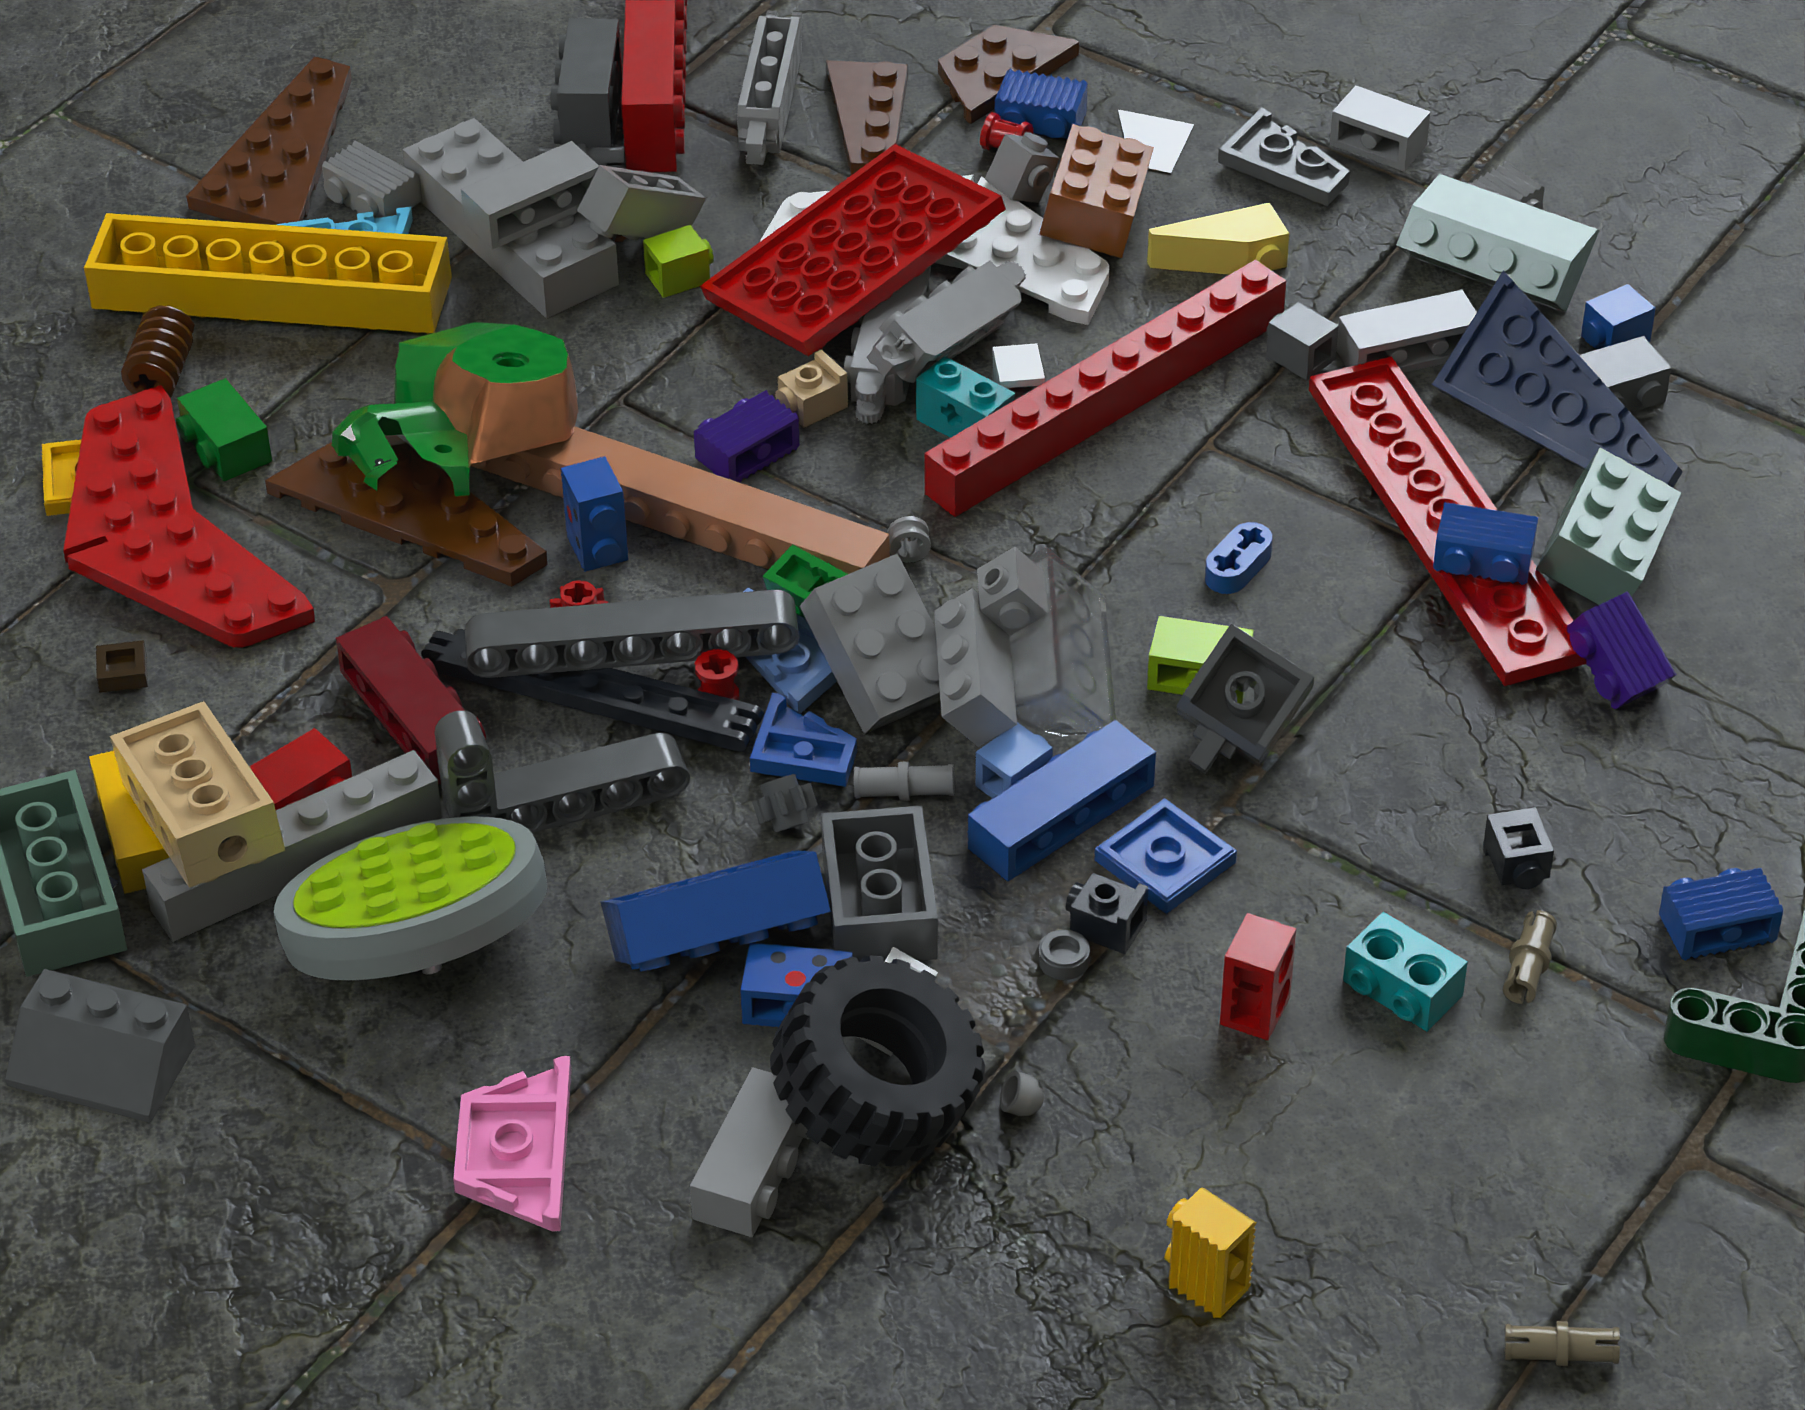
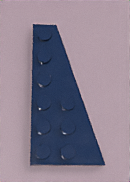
[1432,270,1683,488]

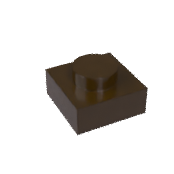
[96,640,148,693]

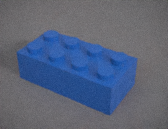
[601,851,831,971]

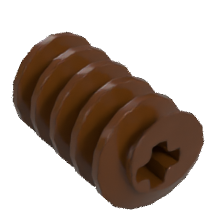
[121,305,195,398]

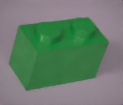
[176,378,272,481]

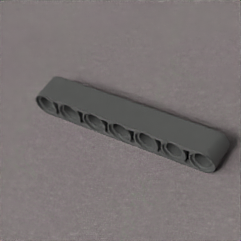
[465,590,800,678]

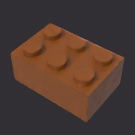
[1039,124,1154,258]

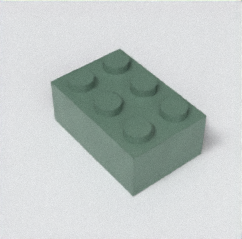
[1536,447,1681,605]

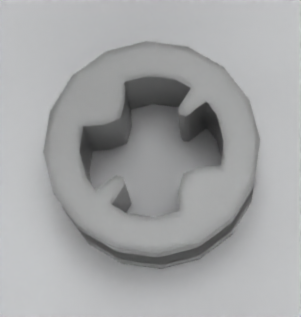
[888,516,931,563]

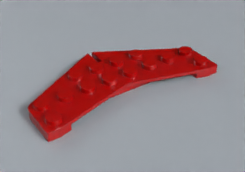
[63,385,315,647]

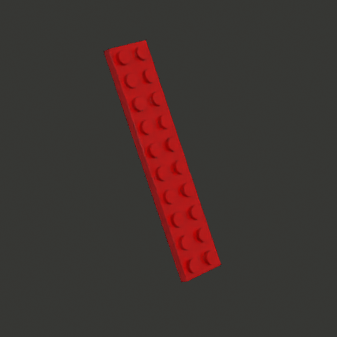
[1309,356,1587,686]

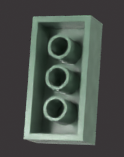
[0,770,127,977]

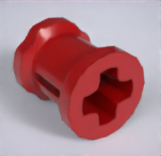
[980,112,1033,150]
[695,649,740,701]

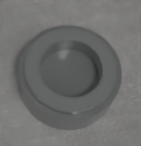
[1038,930,1090,980]

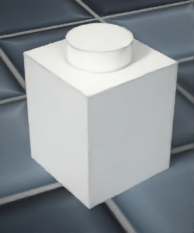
[992,343,1045,400]

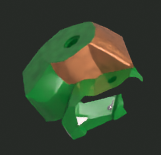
[332,322,578,496]

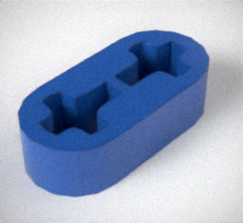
[1205,522,1273,594]

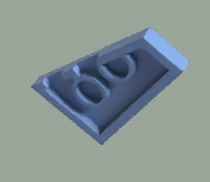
[743,588,837,714]

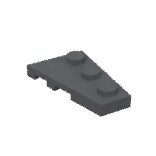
[1218,107,1350,206]

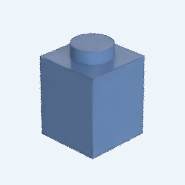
[975,722,1053,799]

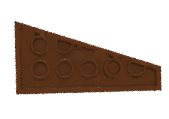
[187,56,352,225]
[265,435,548,587]

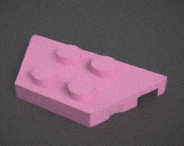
[453,1056,571,1232]

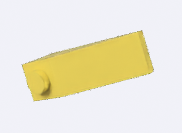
[1147,203,1289,275]

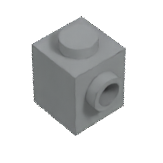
[985,132,1060,203]
[977,547,1048,636]

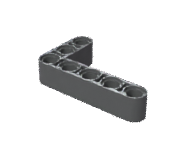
[435,711,690,833]

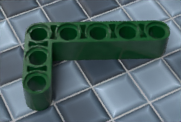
[1664,909,1805,1083]

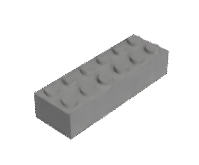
[402,118,619,319]

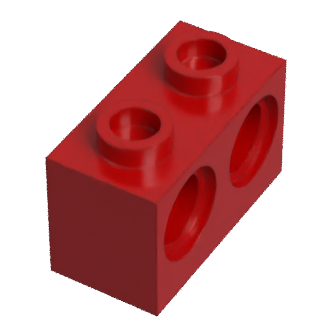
[1220,913,1296,1041]

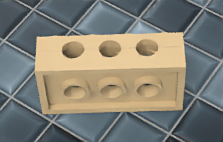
[110,701,286,888]

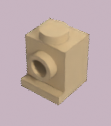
[775,349,848,428]

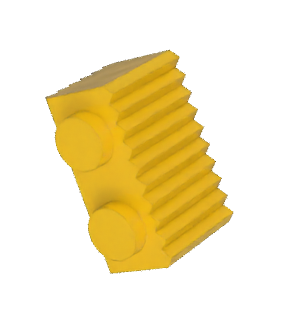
[1164,1188,1257,1318]

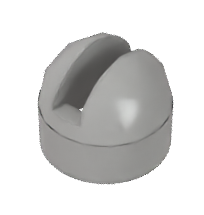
[1000,1071,1045,1116]

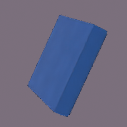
[1094,798,1237,914]

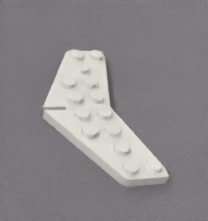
[760,175,1109,325]

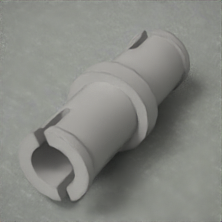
[854,762,955,801]

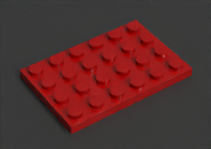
[700,144,1006,357]

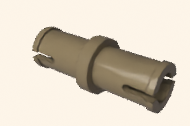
[1503,910,1557,1004]
[1505,1321,1620,1366]

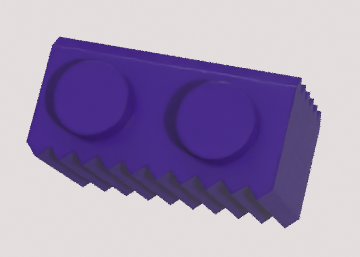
[694,390,800,483]
[1567,591,1677,710]

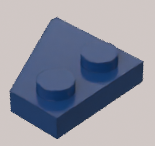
[750,693,857,787]

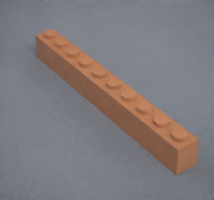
[470,426,890,574]

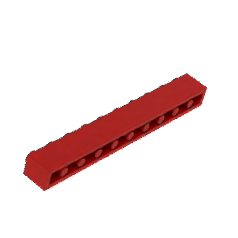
[924,260,1286,517]

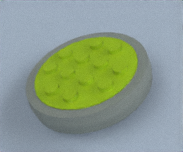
[274,816,547,980]

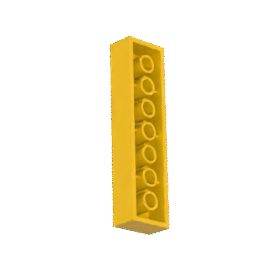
[84,213,452,333]

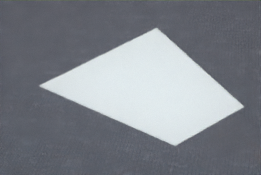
[1118,110,1194,173]

